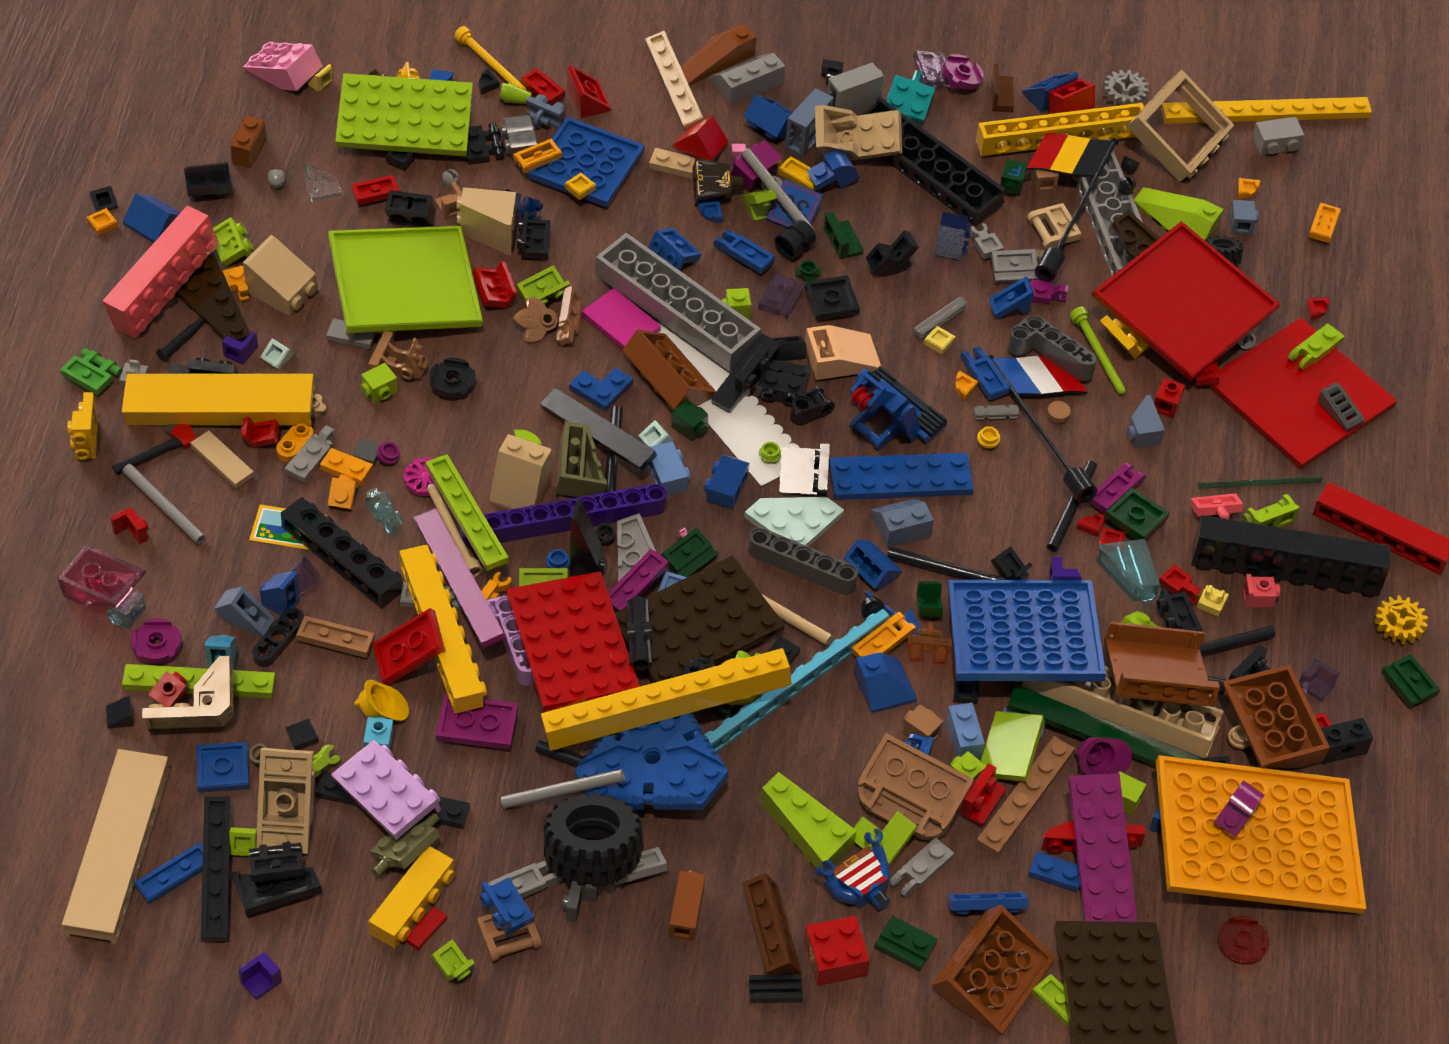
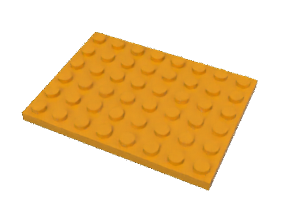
[1156,755,1366,914]

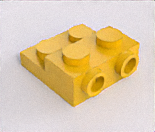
[68,392,98,460]

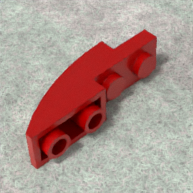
[1041,820,1145,853]

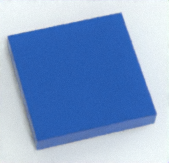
[196,742,249,793]

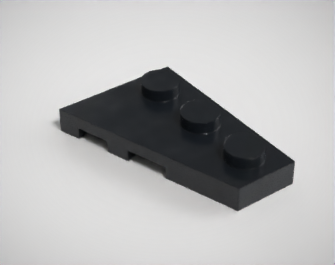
[231,867,322,916]

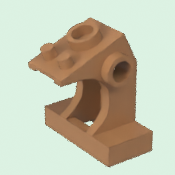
[368,331,429,380]

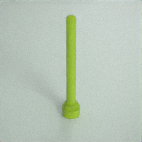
[1070,307,1126,395]

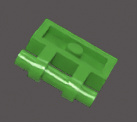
[60,348,123,396]

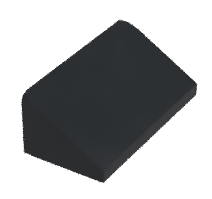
[771,335,806,361]

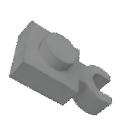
[970,223,1004,260]

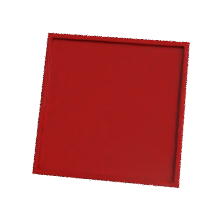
[1091,221,1281,381]
[1207,318,1397,469]

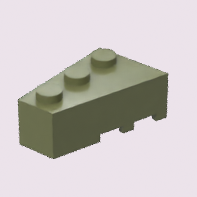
[556,421,607,497]

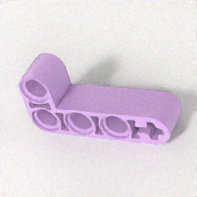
[486,596,534,686]

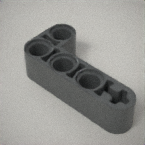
[1008,316,1097,381]

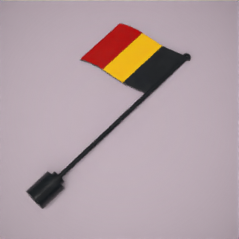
[1026,133,1119,282]

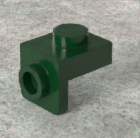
[916,581,943,618]

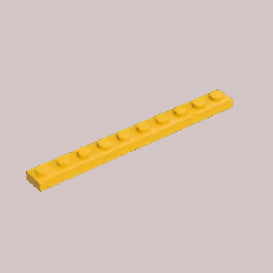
[1161,97,1372,124]

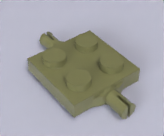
[370,812,440,877]

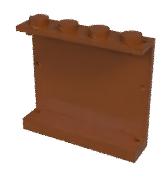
[1104,622,1220,707]

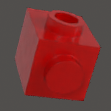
[1154,378,1185,419]
[148,671,190,707]

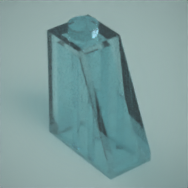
[1096,539,1160,602]

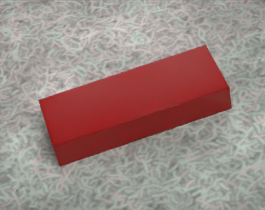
[405,907,447,951]

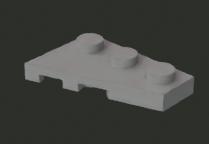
[617,513,664,582]

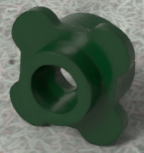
[795,260,821,282]

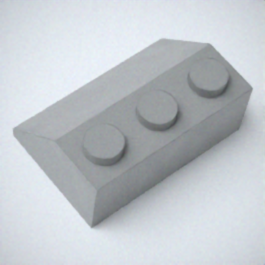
[708,53,785,106]

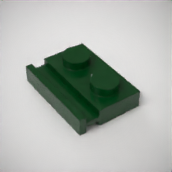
[661,527,719,577]
[1381,654,1440,708]
[874,915,938,972]

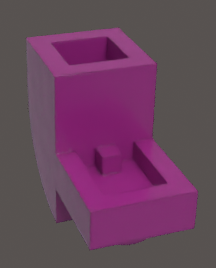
[1214,780,1265,837]

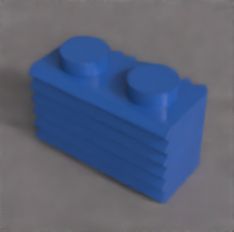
[704,454,750,509]

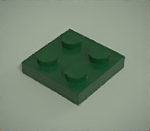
[1104,488,1170,543]

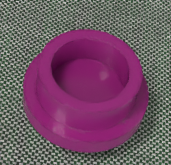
[376,442,400,465]

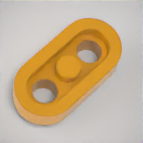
[276,424,313,462]

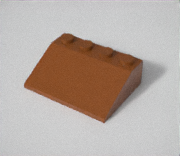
[1222,664,1330,768]
[931,905,1055,1035]

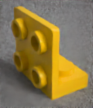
[1100,315,1149,360]

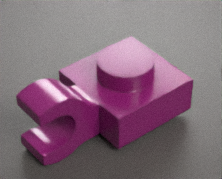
[1030,279,1068,305]

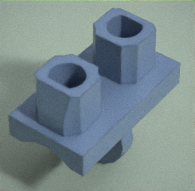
[526,94,565,129]

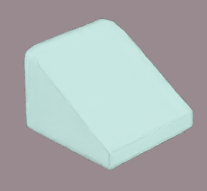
[260,338,295,369]
[638,420,674,447]

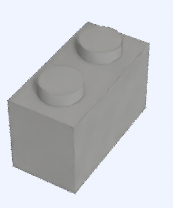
[1252,117,1304,155]

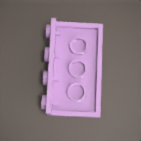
[331,740,441,840]

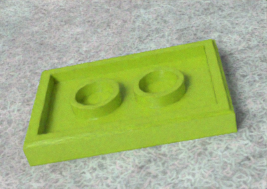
[981,711,1045,782]

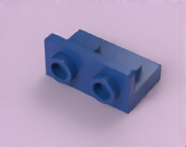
[648,228,702,271]
[479,877,534,936]

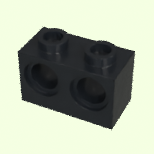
[385,190,437,227]

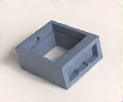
[785,88,833,157]

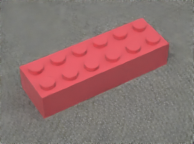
[103,205,219,339]

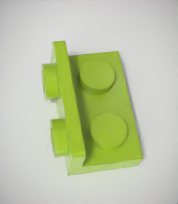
[213,217,254,266]

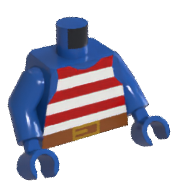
[815,829,890,910]

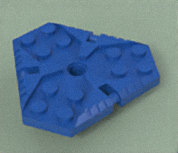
[574,713,729,810]

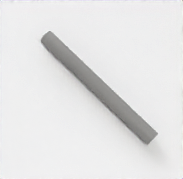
[741,148,815,231]
[122,464,206,545]
[501,769,625,809]

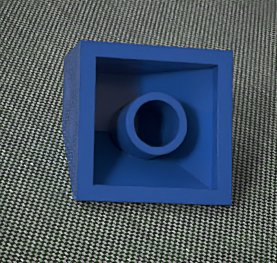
[854,652,917,714]

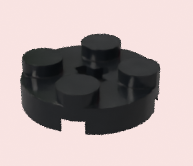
[429,357,476,400]

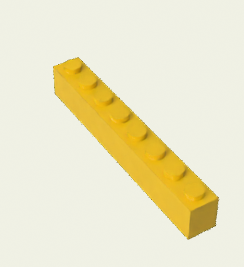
[399,545,487,714]

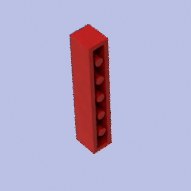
[1312,482,1449,575]

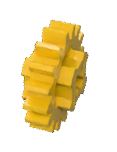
[1374,595,1428,644]

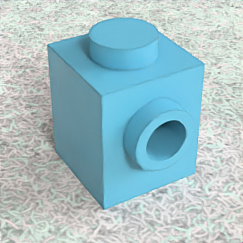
[363,717,394,751]

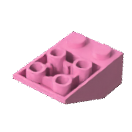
[243,42,323,91]

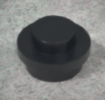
[861,596,885,618]

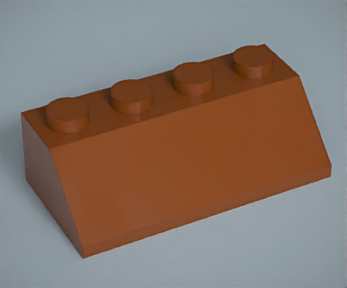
[622,329,716,411]

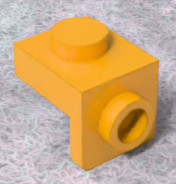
[327,474,359,510]

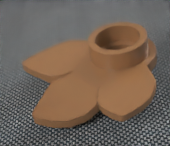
[513,298,558,342]

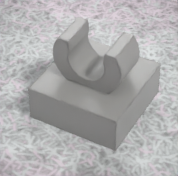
[119,360,149,387]

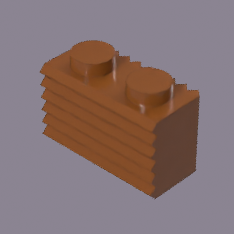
[230,116,267,168]

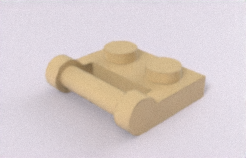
[1027,203,1082,249]

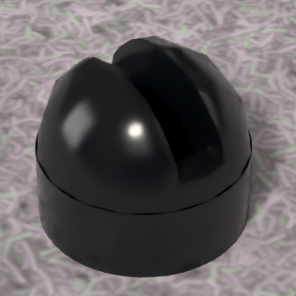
[1121,156,1140,173]
[1118,176,1136,195]
[595,523,615,544]

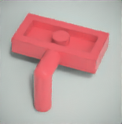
[1191,493,1243,519]

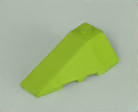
[1134,187,1224,240]

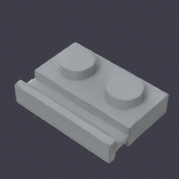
[991,249,1039,284]

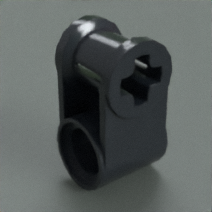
[790,387,835,426]

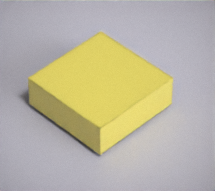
[924,326,956,355]

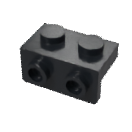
[184,162,232,198]
[517,211,551,259]
[1156,589,1203,632]

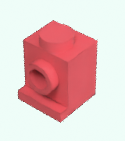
[1242,574,1280,607]

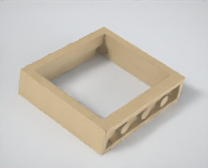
[1127,70,1234,182]

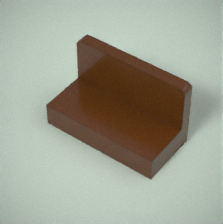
[991,64,1014,113]

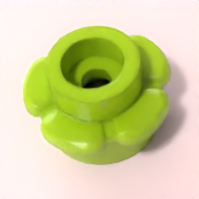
[759,442,781,463]

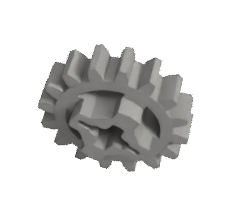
[1103,70,1149,106]

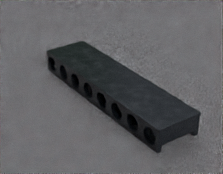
[862,97,1005,227]

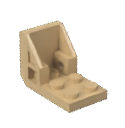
[815,105,902,161]
[142,656,233,729]

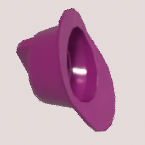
[1075,737,1132,775]

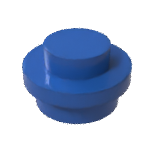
[546,549,570,568]

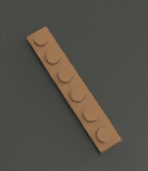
[976,736,1075,857]

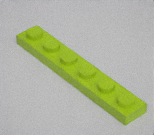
[426,454,509,571]
[122,664,275,699]

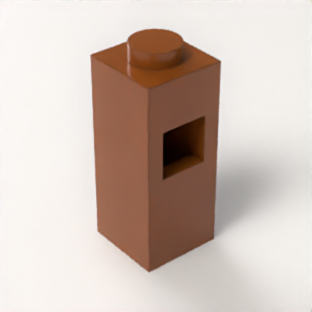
[669,871,705,941]

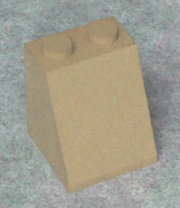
[457,188,516,255]
[243,235,317,316]
[489,434,552,510]

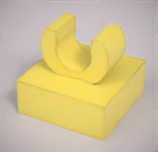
[1197,585,1229,617]

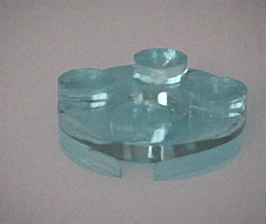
[364,488,404,533]

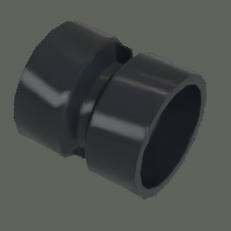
[774,220,816,260]

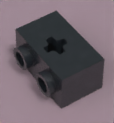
[1321,718,1373,765]

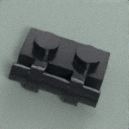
[466,122,505,165]
[249,841,304,883]

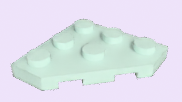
[744,497,844,547]

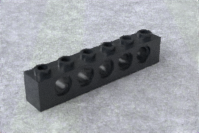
[281,497,403,609]

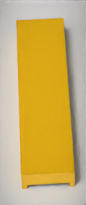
[122,374,315,425]

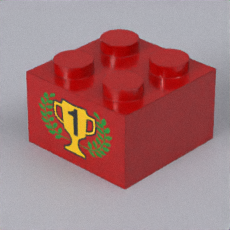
[804,916,870,986]

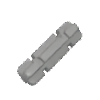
[974,405,1019,420]

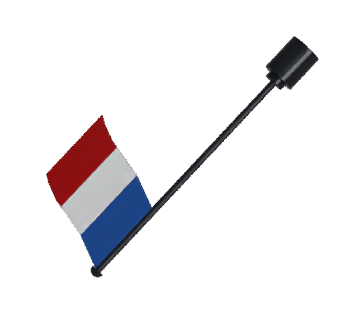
[987,355,1097,503]

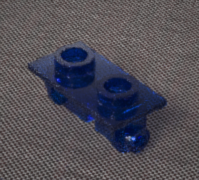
[502,189,543,219]

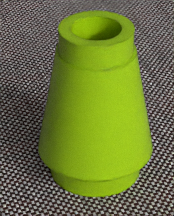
[499,82,531,105]

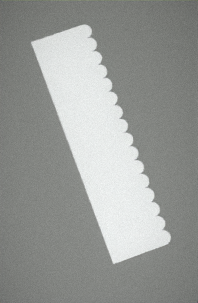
[657,321,799,486]

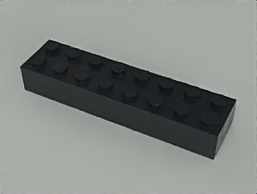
[1191,515,1391,596]

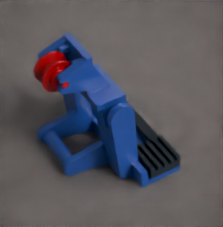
[849,366,947,450]

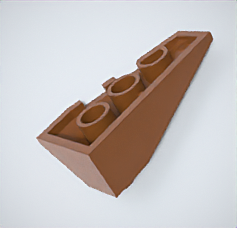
[680,24,757,86]

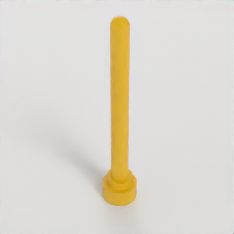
[454,26,526,90]

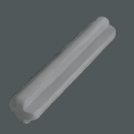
[914,297,967,339]

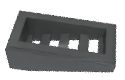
[1317,382,1365,431]

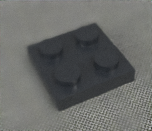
[804,275,860,321]

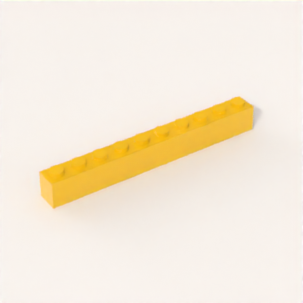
[541,648,792,751]

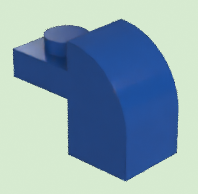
[807,151,860,190]

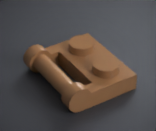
[477,903,542,962]

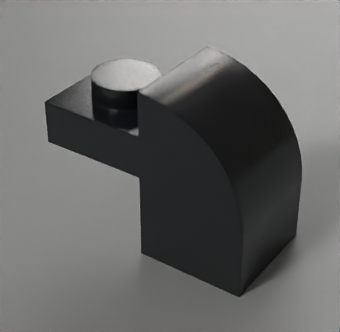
[865,230,919,276]

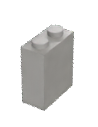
[827,62,884,115]

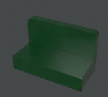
[824,212,864,260]

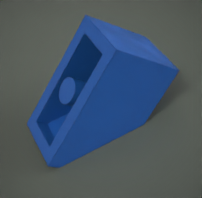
[260,571,300,616]

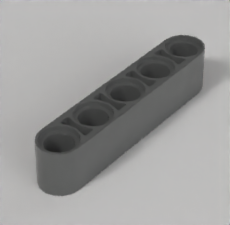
[748,528,858,595]

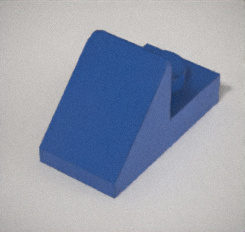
[989,276,1034,319]

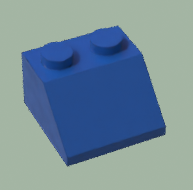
[743,94,793,140]

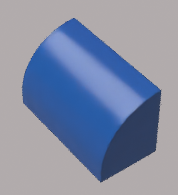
[844,540,902,589]

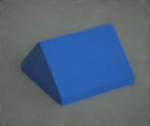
[1022,72,1079,113]
[123,193,180,243]

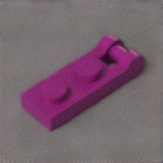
[1088,462,1146,514]

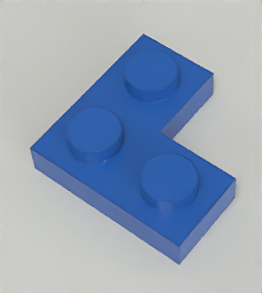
[569,367,634,412]

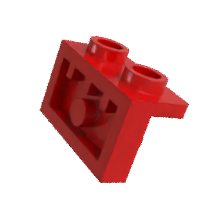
[960,763,1006,826]

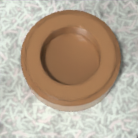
[1047,401,1071,424]

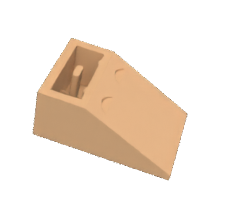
[805,325,881,380]

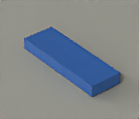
[134,842,203,905]

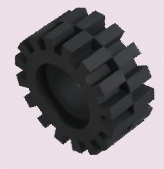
[1205,235,1243,266]

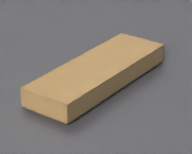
[190,430,254,489]

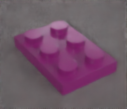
[436,694,518,750]

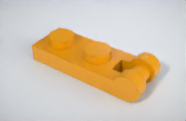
[851,612,917,658]

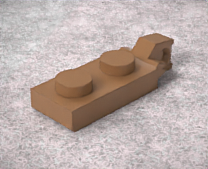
[556,286,583,346]

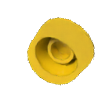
[354,679,409,721]

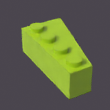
[760,772,857,879]

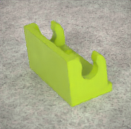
[1242,494,1299,528]

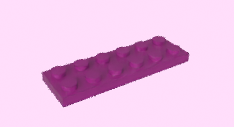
[1068,773,1137,922]

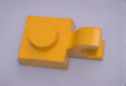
[223,266,249,301]
[481,572,512,600]

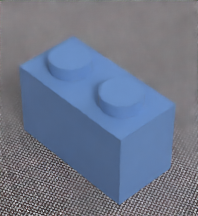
[647,441,691,496]
[945,703,985,760]

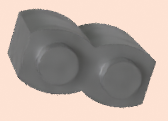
[501,115,537,159]

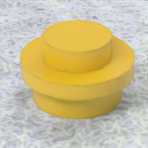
[977,427,1000,448]

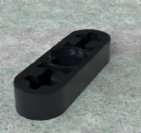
[252,608,304,667]

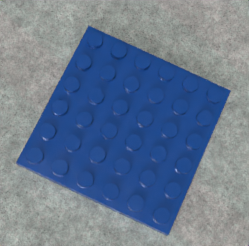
[948,580,1106,682]

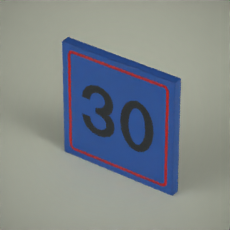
[766,179,824,228]

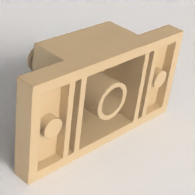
[256,748,315,854]

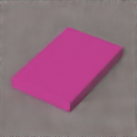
[581,288,661,349]

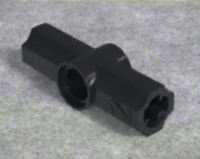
[626,596,652,670]

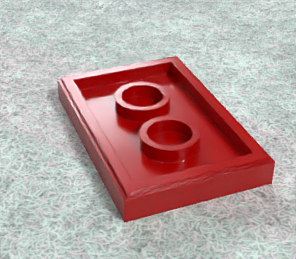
[372,608,445,686]

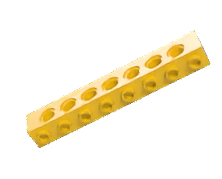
[976,103,1148,156]

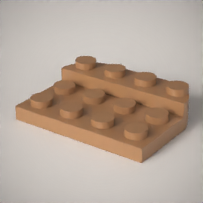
[858,733,975,841]

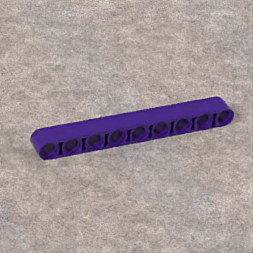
[460,484,667,548]

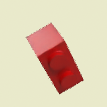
[1049,78,1095,114]

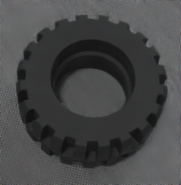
[543,793,642,886]

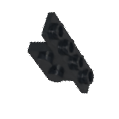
[711,334,780,411]
[168,357,253,374]

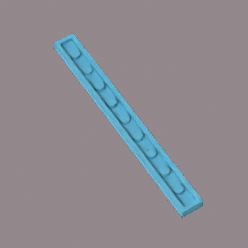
[704,609,889,752]

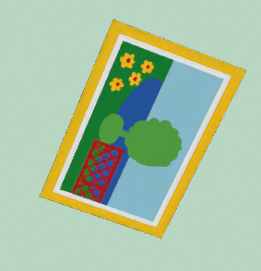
[249,504,326,550]

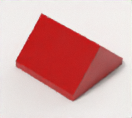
[567,65,612,118]
[672,115,728,161]

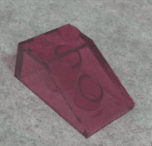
[57,545,146,608]

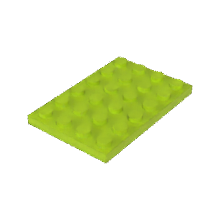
[335,73,473,156]

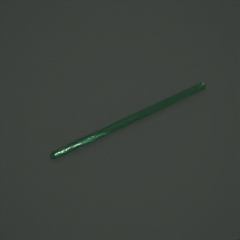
[1197,476,1323,488]

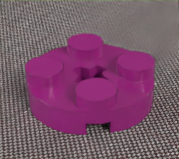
[942,54,984,91]
[131,618,182,664]

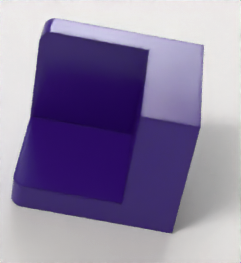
[222,332,258,365]
[1049,557,1082,580]
[239,952,282,1000]

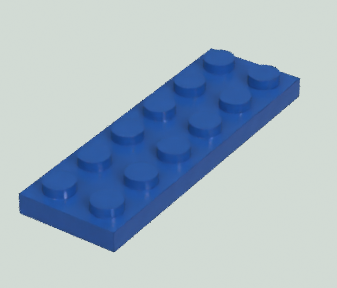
[829,453,974,500]

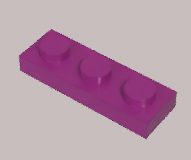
[608,548,669,612]

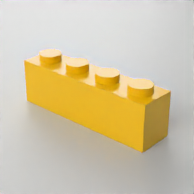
[368,846,455,949]

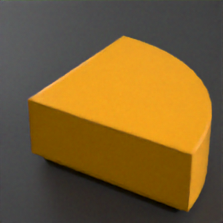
[1237,178,1260,199]
[955,371,978,400]

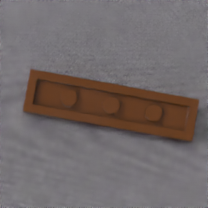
[743,873,802,976]

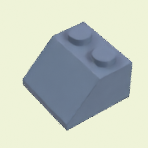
[870,499,934,548]

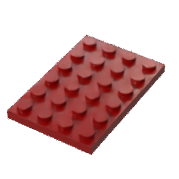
[506,571,640,712]

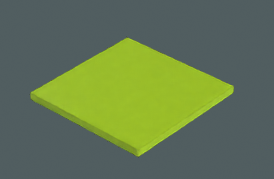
[328,226,483,333]

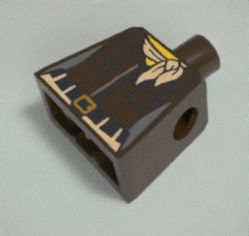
[692,159,743,206]

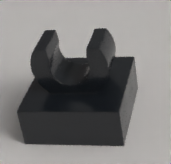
[821,59,844,85]

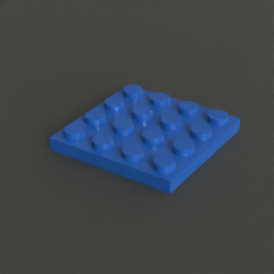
[528,117,645,208]

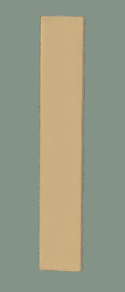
[645,31,704,131]

